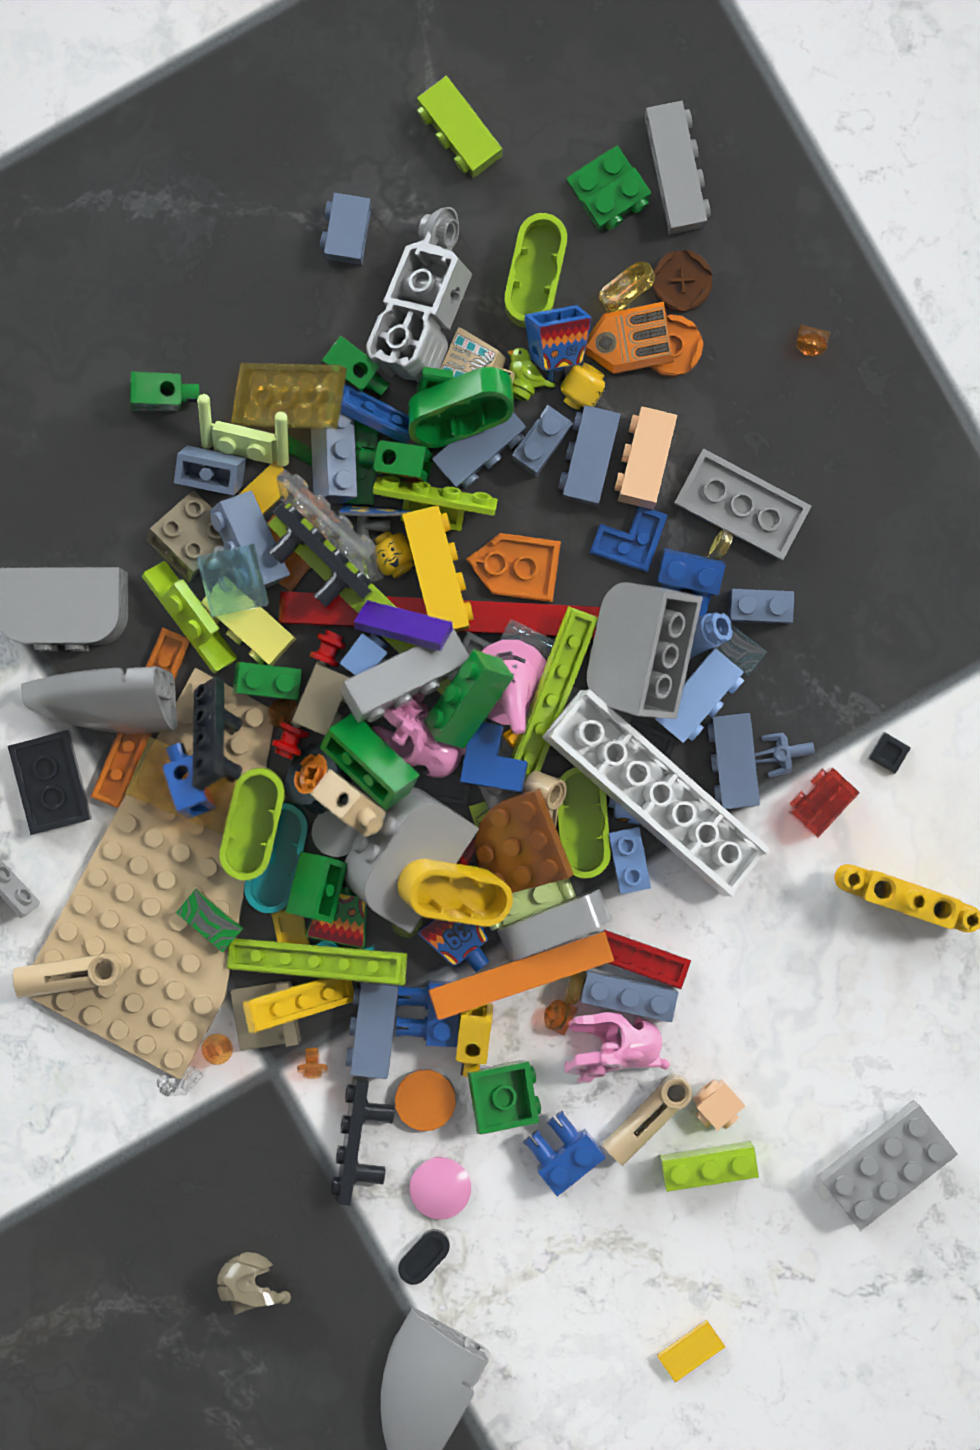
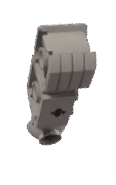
[366,207,472,382]

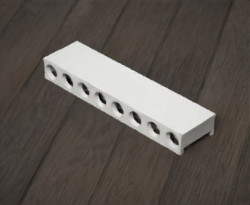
[542,689,770,897]

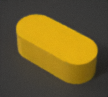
[397,859,513,926]

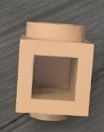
[693,1079,745,1131]

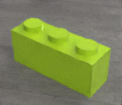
[416,75,502,178]
[660,1141,759,1192]

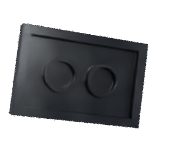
[8,730,92,835]

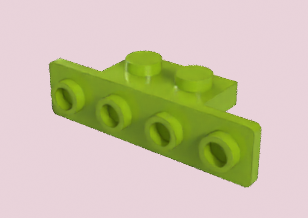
[373,476,498,531]
[142,561,237,673]

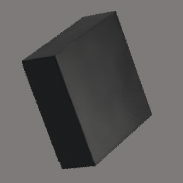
[868,732,911,774]

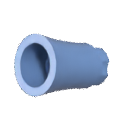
[689,613,733,660]

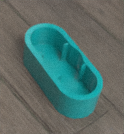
[244,802,310,913]

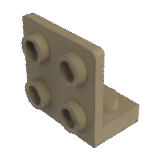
[146,491,224,583]
[231,980,301,1051]

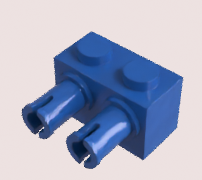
[657,548,726,617]
[396,980,459,1047]
[523,1111,606,1197]

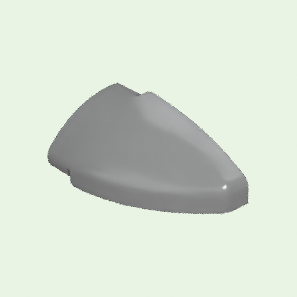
[21,666,177,734]
[381,1308,490,1450]

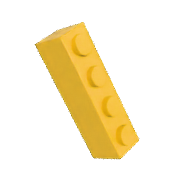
[402,505,474,632]

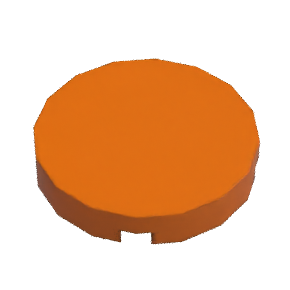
[650,315,703,377]
[395,1069,456,1131]

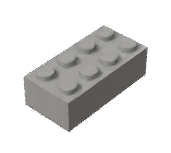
[817,1100,958,1231]

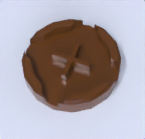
[652,250,713,312]

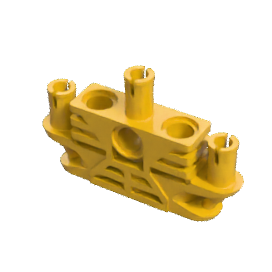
[834,864,980,933]

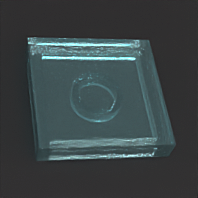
[197,544,269,617]

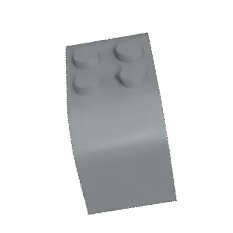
[0,567,128,652]
[587,583,703,719]
[344,787,479,933]

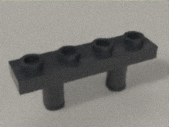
[268,503,373,607]
[192,676,243,792]
[331,1076,395,1206]

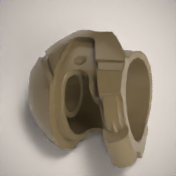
[216,1252,291,1315]

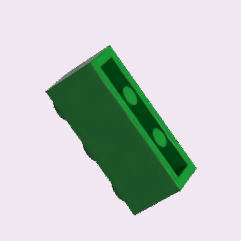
[424,650,514,749]
[320,713,419,811]

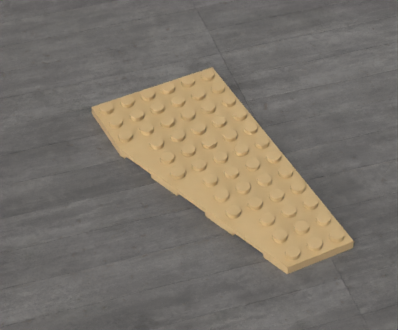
[29,668,277,1080]

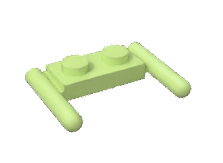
[198,394,289,466]
[472,865,576,931]

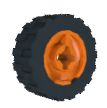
[285,742,352,814]

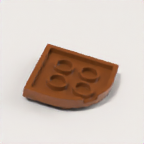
[475,788,574,893]

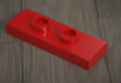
[603,929,692,989]

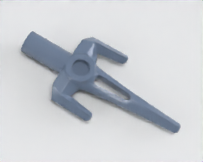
[755,732,815,777]

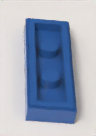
[336,383,420,446]

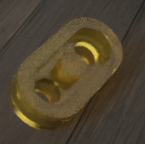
[599,261,656,311]

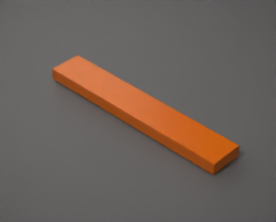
[91,627,190,808]
[428,931,614,1020]

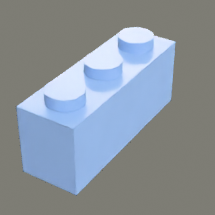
[655,648,744,743]

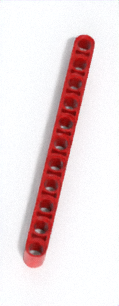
[278,592,601,639]

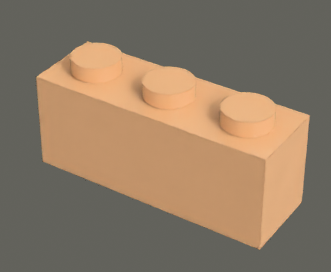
[614,406,677,510]

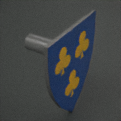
[339,504,413,547]

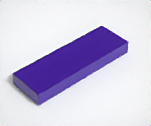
[354,600,453,651]

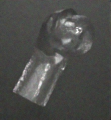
[156,1066,204,1097]

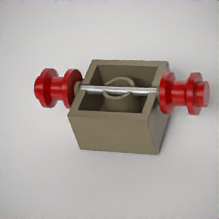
[272,630,350,759]

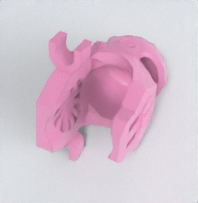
[371,692,467,778]
[564,1012,670,1083]

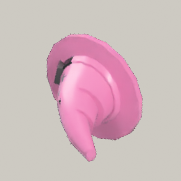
[482,640,547,734]

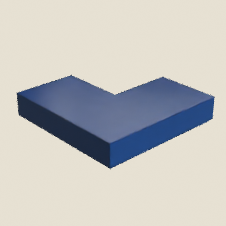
[590,506,668,573]
[460,722,528,793]

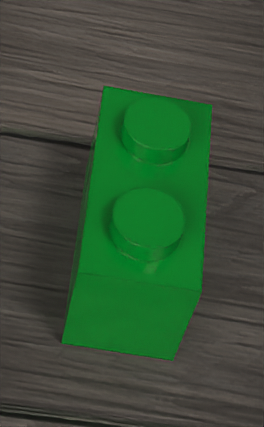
[232,662,302,700]
[285,852,348,924]

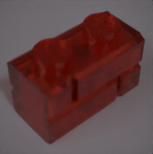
[788,767,860,838]

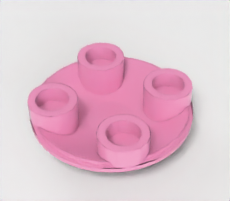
[410,1156,471,1219]

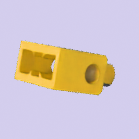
[456,1003,493,1077]

